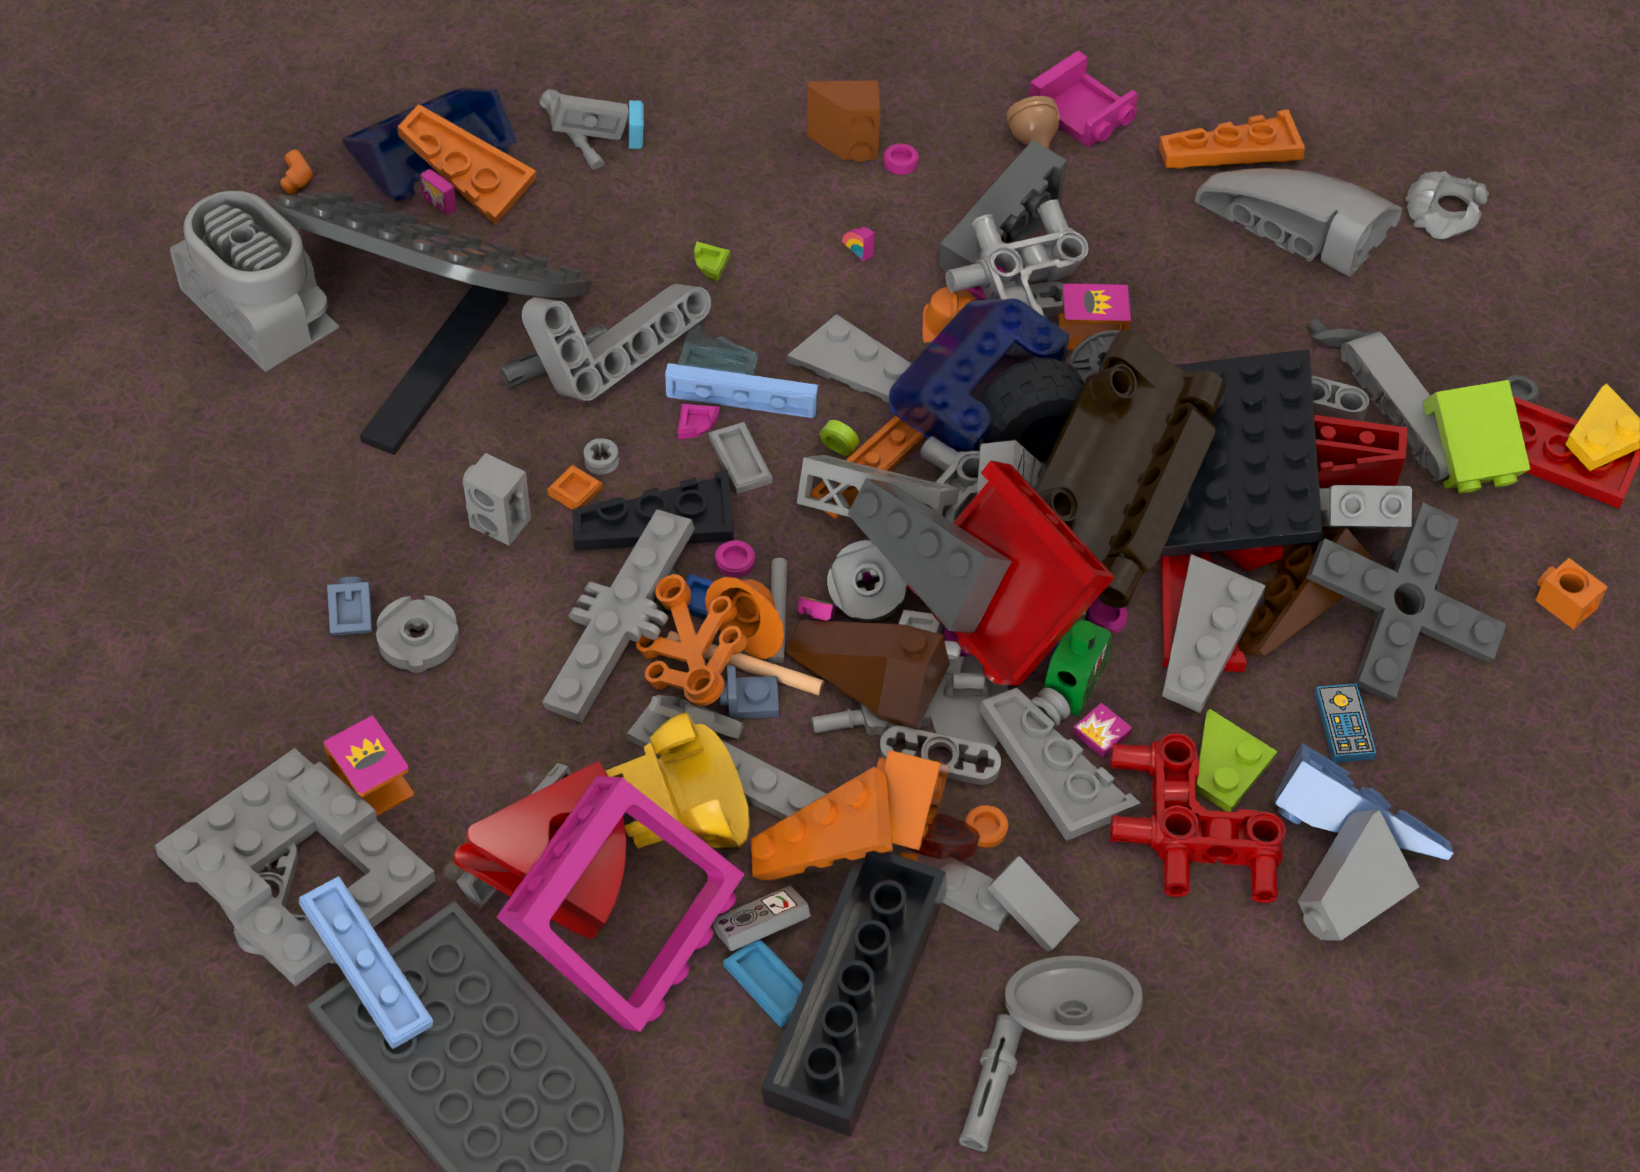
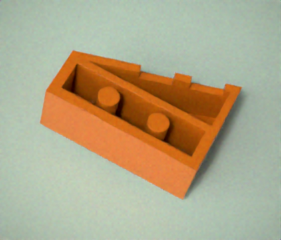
[876,750,950,850]

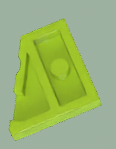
[1195,709,1278,812]

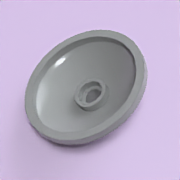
[1005,956,1143,1042]

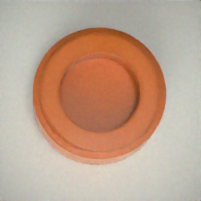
[965,805,1008,848]

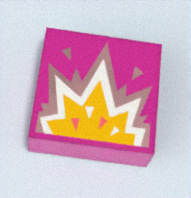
[420,169,457,216]
[1072,703,1132,759]

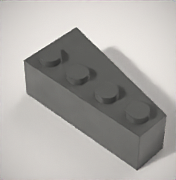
[938,140,1067,272]
[848,478,1012,633]

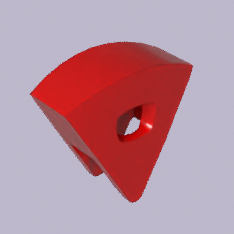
[453,761,626,940]

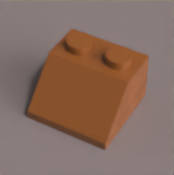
[806,80,880,162]

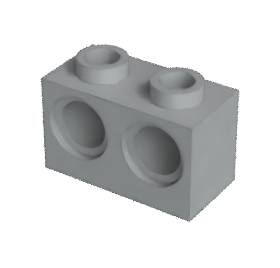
[462,453,531,546]

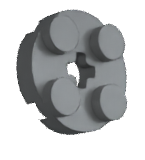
[827,540,909,623]
[376,595,460,673]

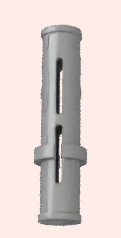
[959,1014,1025,1152]

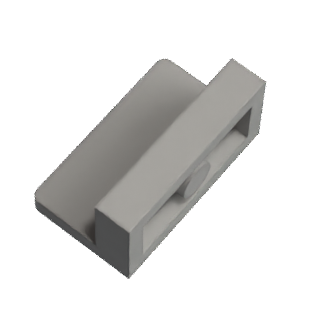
[548,94,629,140]

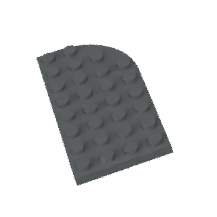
[260,190,592,298]
[307,901,625,1172]

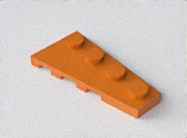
[398,104,536,225]

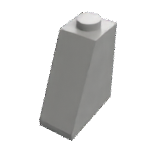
[1298,810,1419,941]

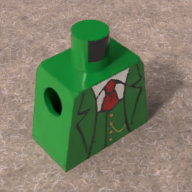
[1044,618,1112,717]

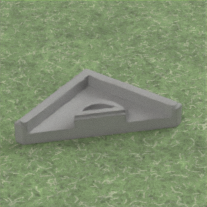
[648,695,745,739]

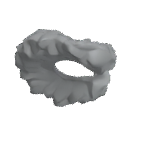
[1405,171,1489,239]

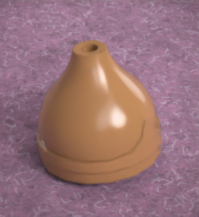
[1006,96,1060,149]

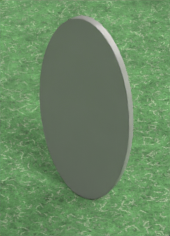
[928,655,1008,759]

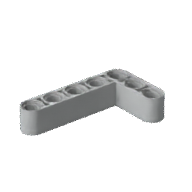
[522,284,711,401]

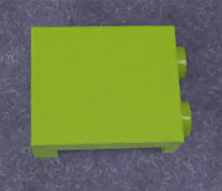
[1422,380,1531,494]

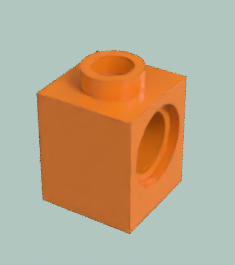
[1535,558,1608,630]

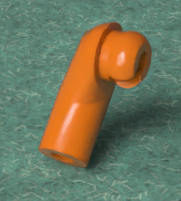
[280,150,313,194]

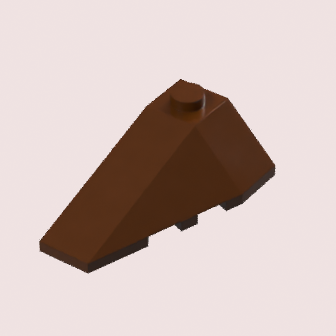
[1237,527,1374,656]
[785,620,950,730]

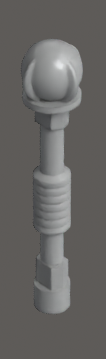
[539,89,605,170]

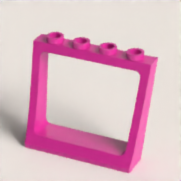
[497,776,745,1032]

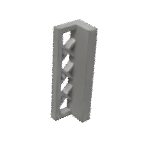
[797,455,959,517]

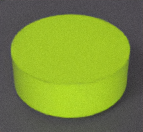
[820,420,860,457]

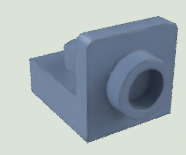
[327,577,373,636]
[720,665,779,719]

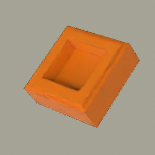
[547,465,603,509]

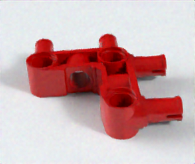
[1110,733,1286,903]

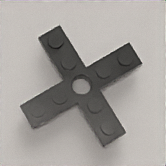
[1306,502,1506,700]

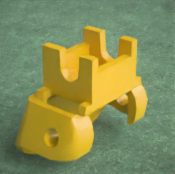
[606,712,750,848]

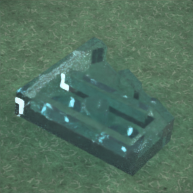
[678,324,758,376]

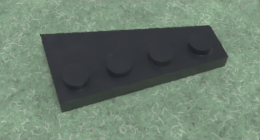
[572,469,734,550]

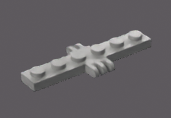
[542,510,695,723]

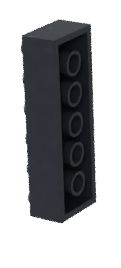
[761,851,946,1137]

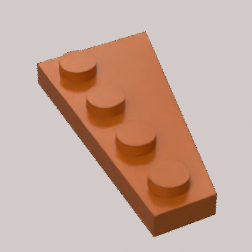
[1159,109,1305,169]
[751,767,893,881]

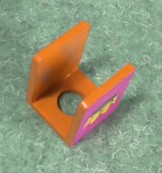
[1058,284,1131,350]
[323,715,414,817]

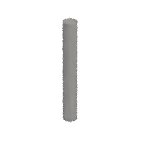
[768,558,787,663]

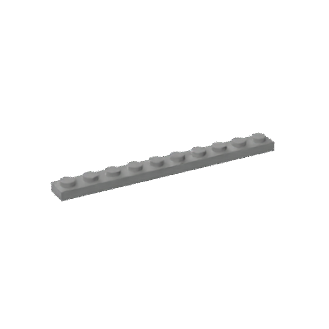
[627,704,1009,931]

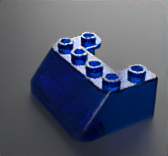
[889,298,1070,452]

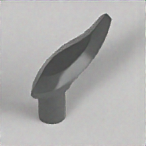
[1308,318,1380,347]

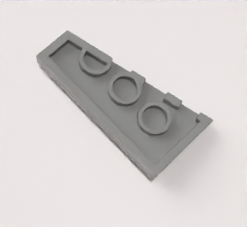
[978,688,1141,841]

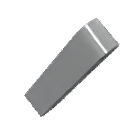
[1341,332,1449,482]

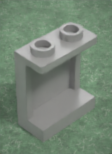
[1320,485,1412,529]

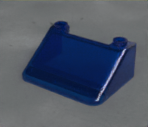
[342,87,517,201]

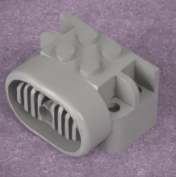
[170,191,339,372]

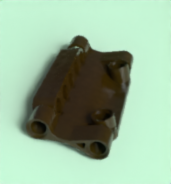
[1034,330,1226,608]

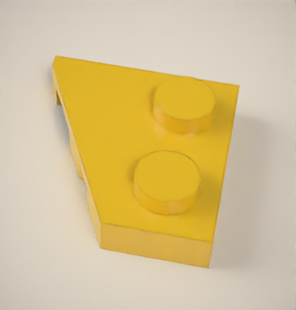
[1566,384,1640,471]

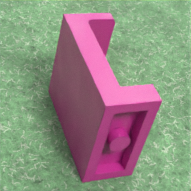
[1029,51,1138,147]

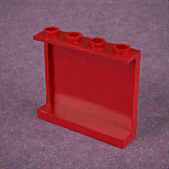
[908,460,1115,686]

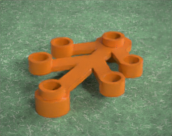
[636,574,747,706]

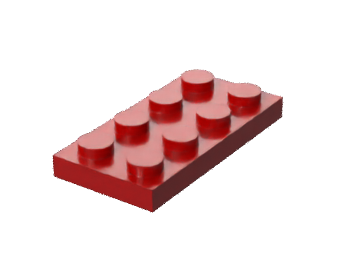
[1513,396,1640,509]

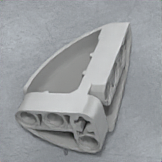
[1195,168,1402,278]

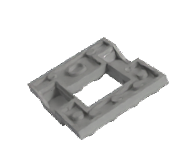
[155,748,435,986]

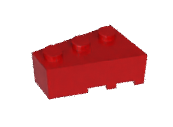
[1315,415,1407,489]

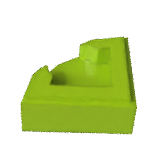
[694,241,730,281]

